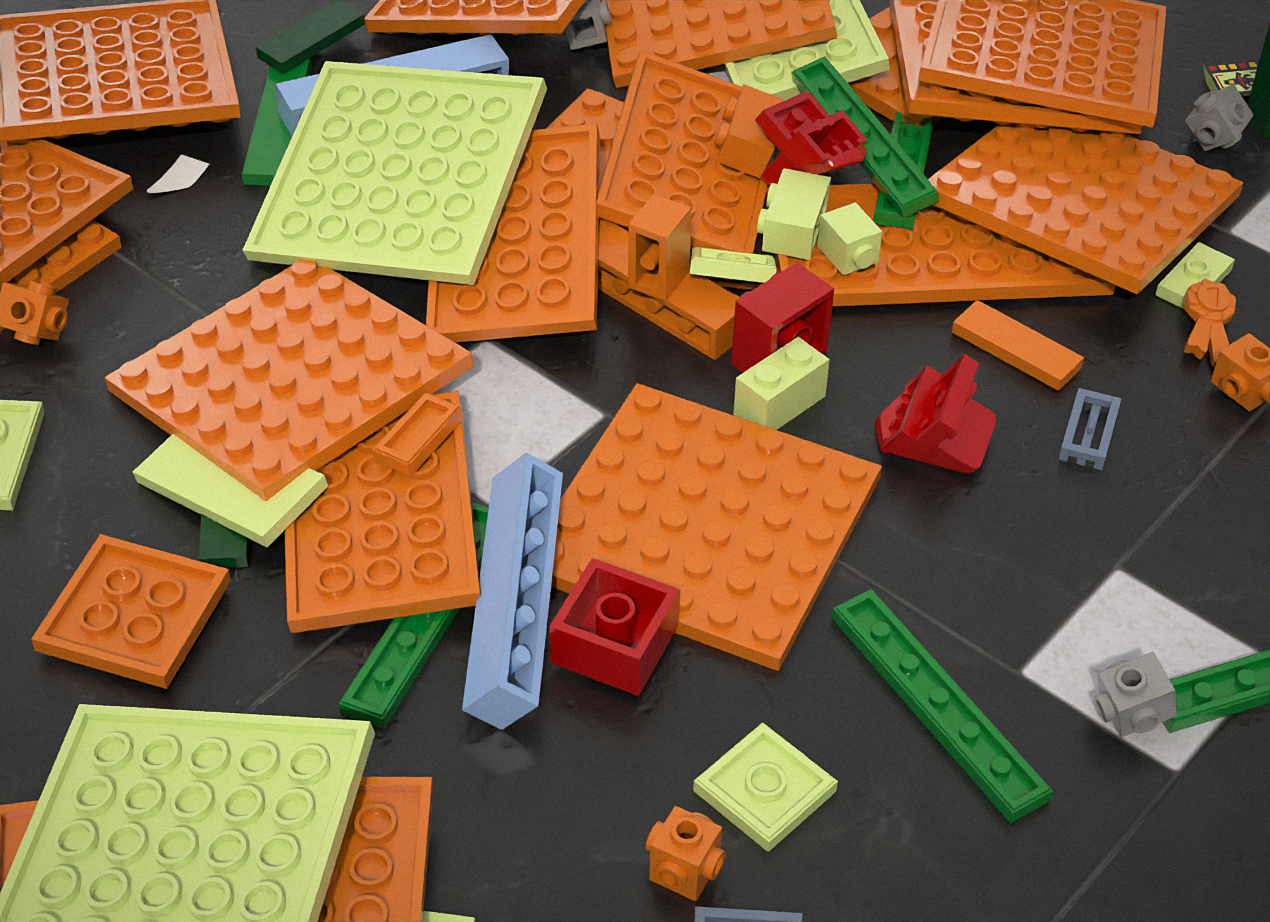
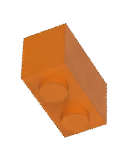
[714,84,785,179]
[628,194,691,302]

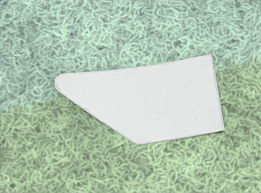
[147,155,209,193]

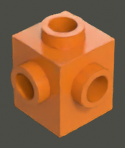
[0,280,69,345]
[1211,333,1270,412]
[646,806,726,901]

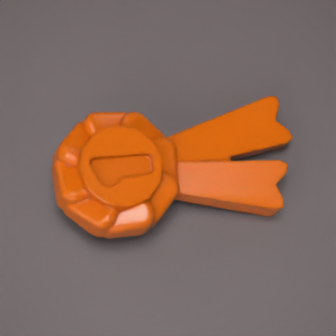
[1183,279,1236,367]

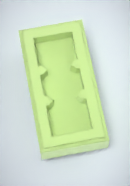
[1156,242,1235,309]

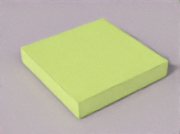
[690,247,777,283]
[693,722,838,852]

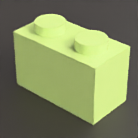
[757,168,831,260]
[733,337,830,430]

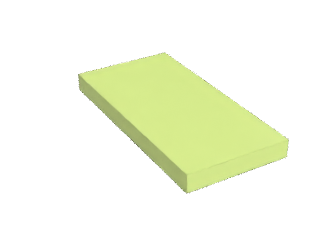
[133,434,328,547]

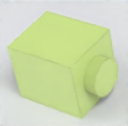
[817,202,882,275]

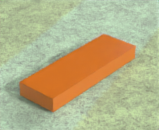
[952,300,1084,391]

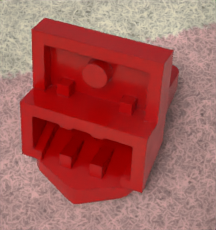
[755,91,868,186]
[875,354,996,473]

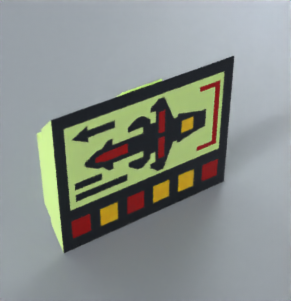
[1203,59,1259,96]

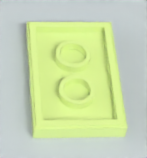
[0,400,45,511]

